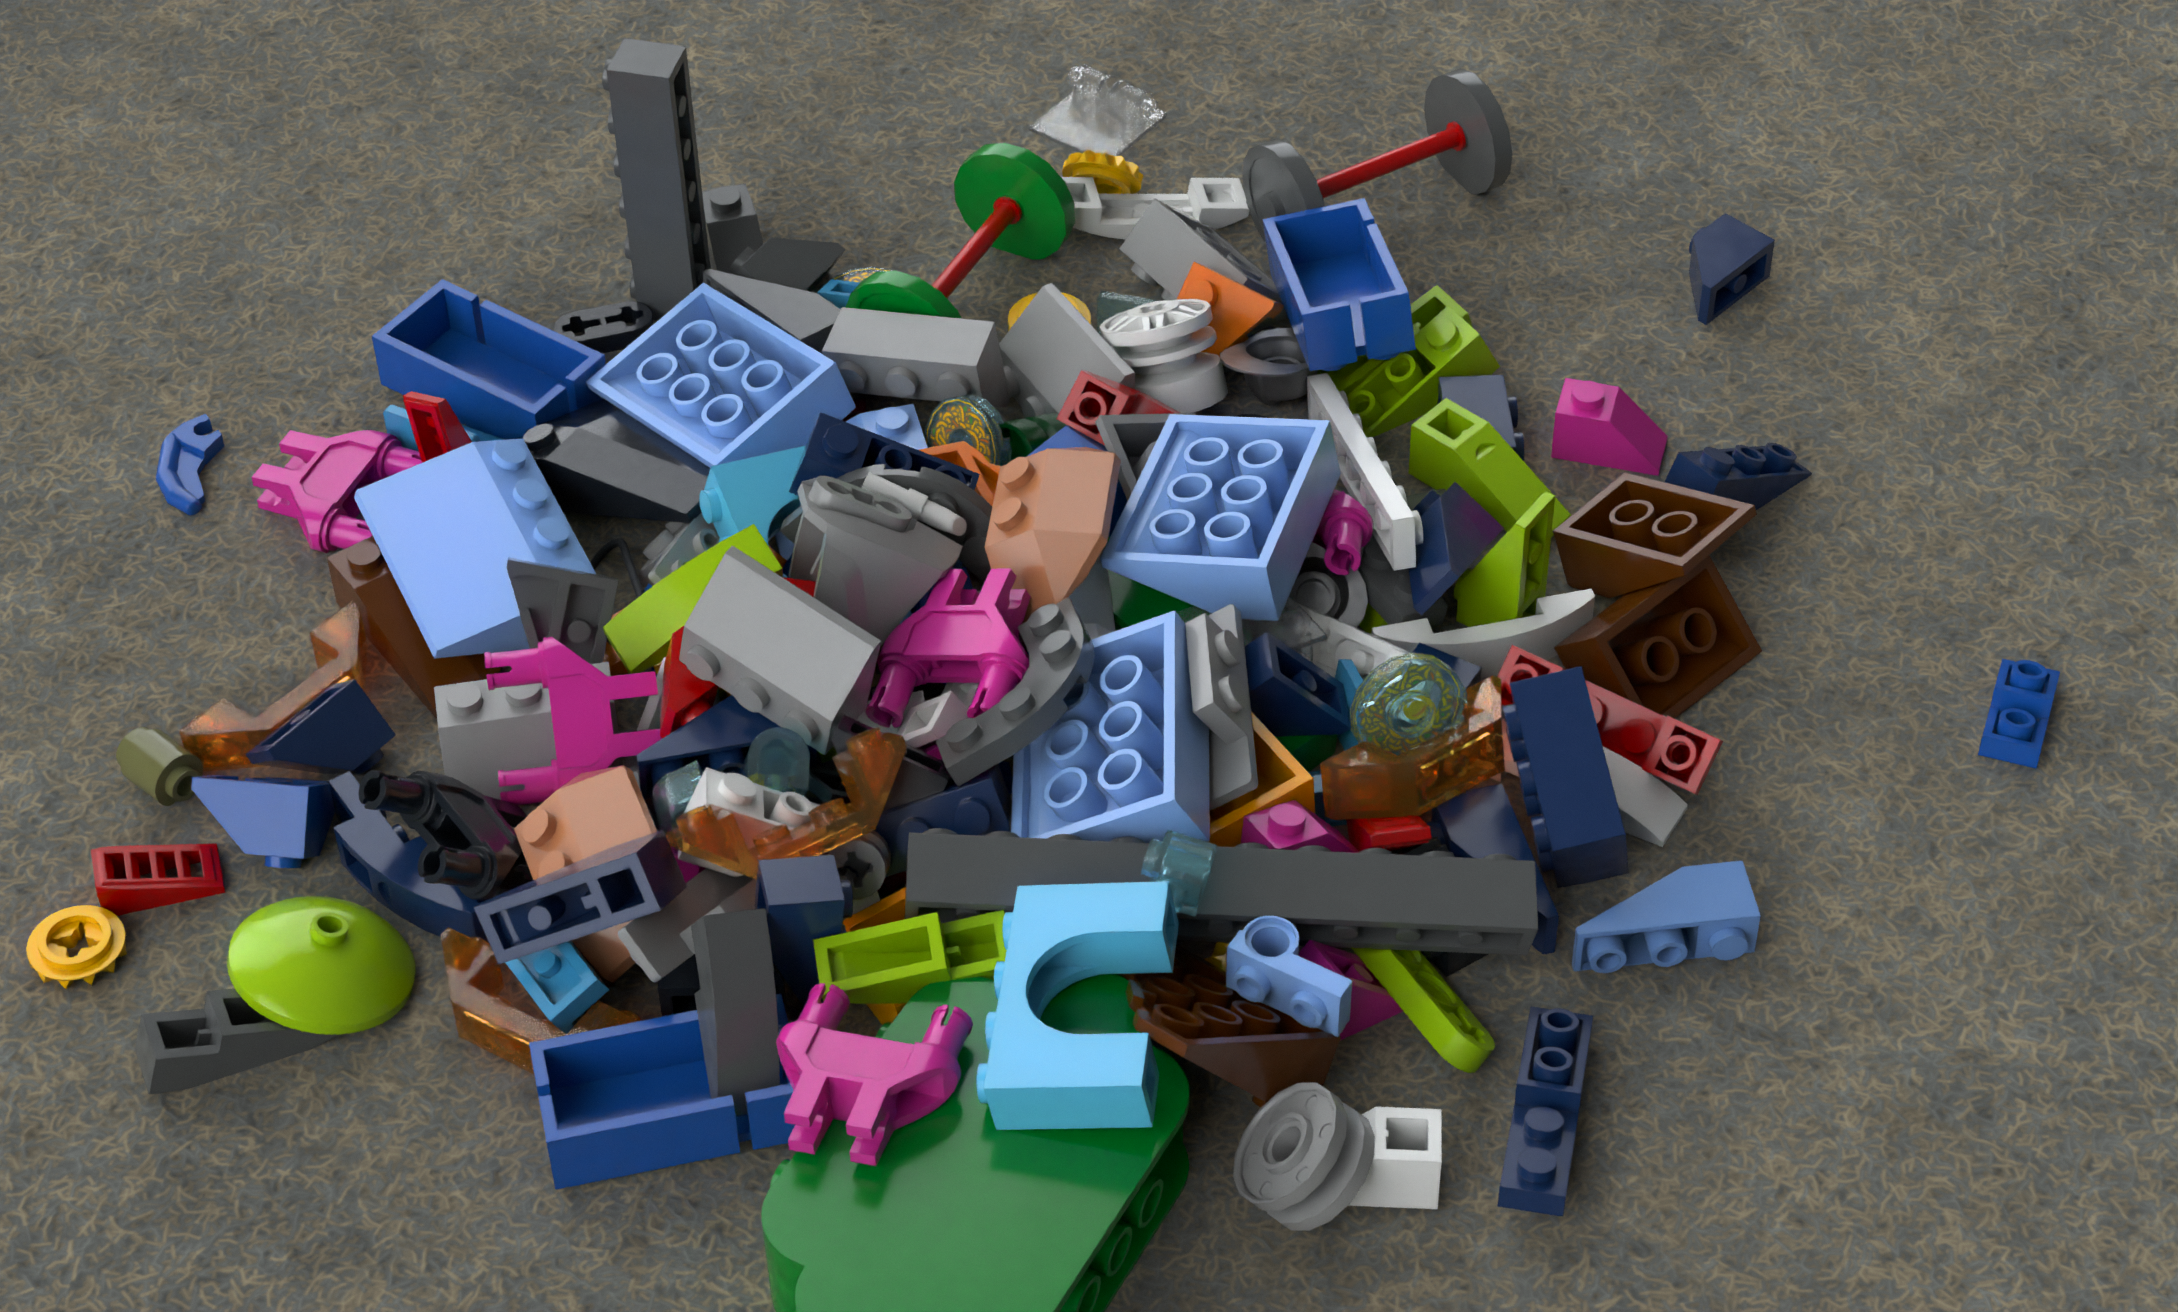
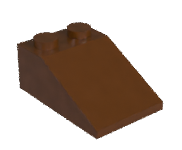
[1553,472,1757,598]

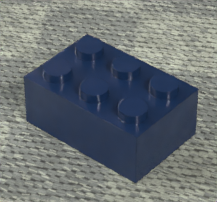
[1502,666,1629,888]

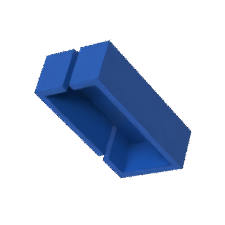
[1263,198,1416,372]
[372,279,606,440]
[529,994,795,1190]

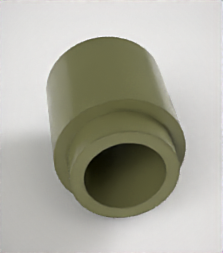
[116,727,203,806]

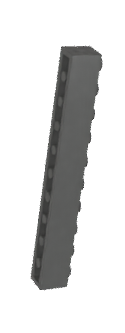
[904,828,1538,955]

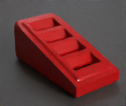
[403,391,472,463]
[1346,801,1432,852]
[91,843,225,916]

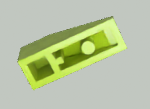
[1454,491,1555,627]

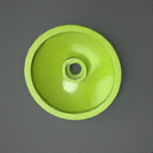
[227,896,416,1035]

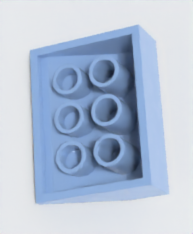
[586,282,856,468]
[1100,414,1341,621]
[354,438,596,659]
[1011,610,1210,844]

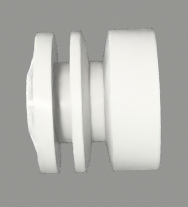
[1099,299,1228,413]

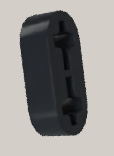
[554,301,653,354]

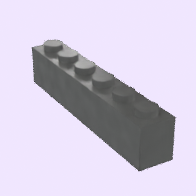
[602,38,711,321]

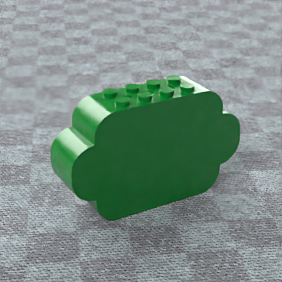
[761,974,1189,1312]

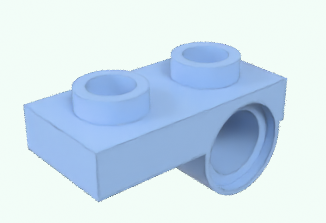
[1226,915,1352,1037]

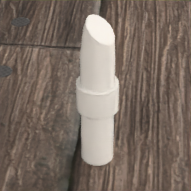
[862,472,967,536]

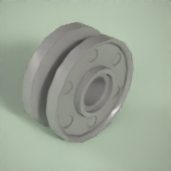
[1233,1082,1375,1231]

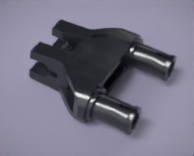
[358,770,533,901]

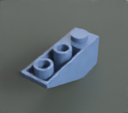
[1572,860,1761,973]

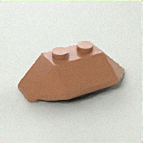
[984,447,1121,624]
[514,765,657,983]

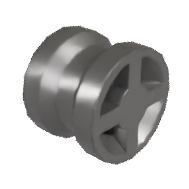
[828,827,891,900]

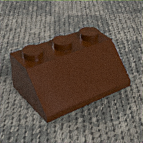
[1554,555,1762,719]

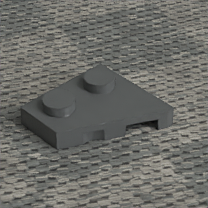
[507,558,619,664]

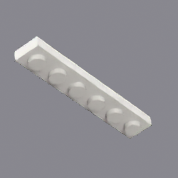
[1306,373,1423,571]

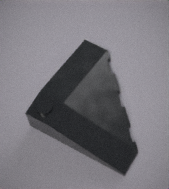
[523,398,710,523]

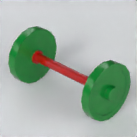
[845,143,1075,319]

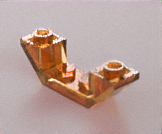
[179,602,367,772]
[1320,675,1505,820]
[665,727,907,880]
[440,927,642,1074]

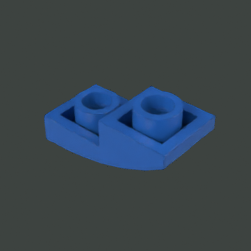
[1978,659,2060,769]

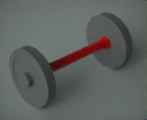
[1242,68,1512,242]

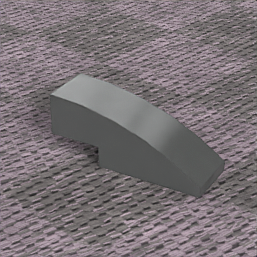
[691,908,780,1117]
[135,988,338,1095]

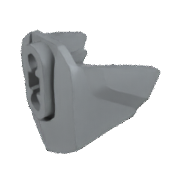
[789,475,962,646]

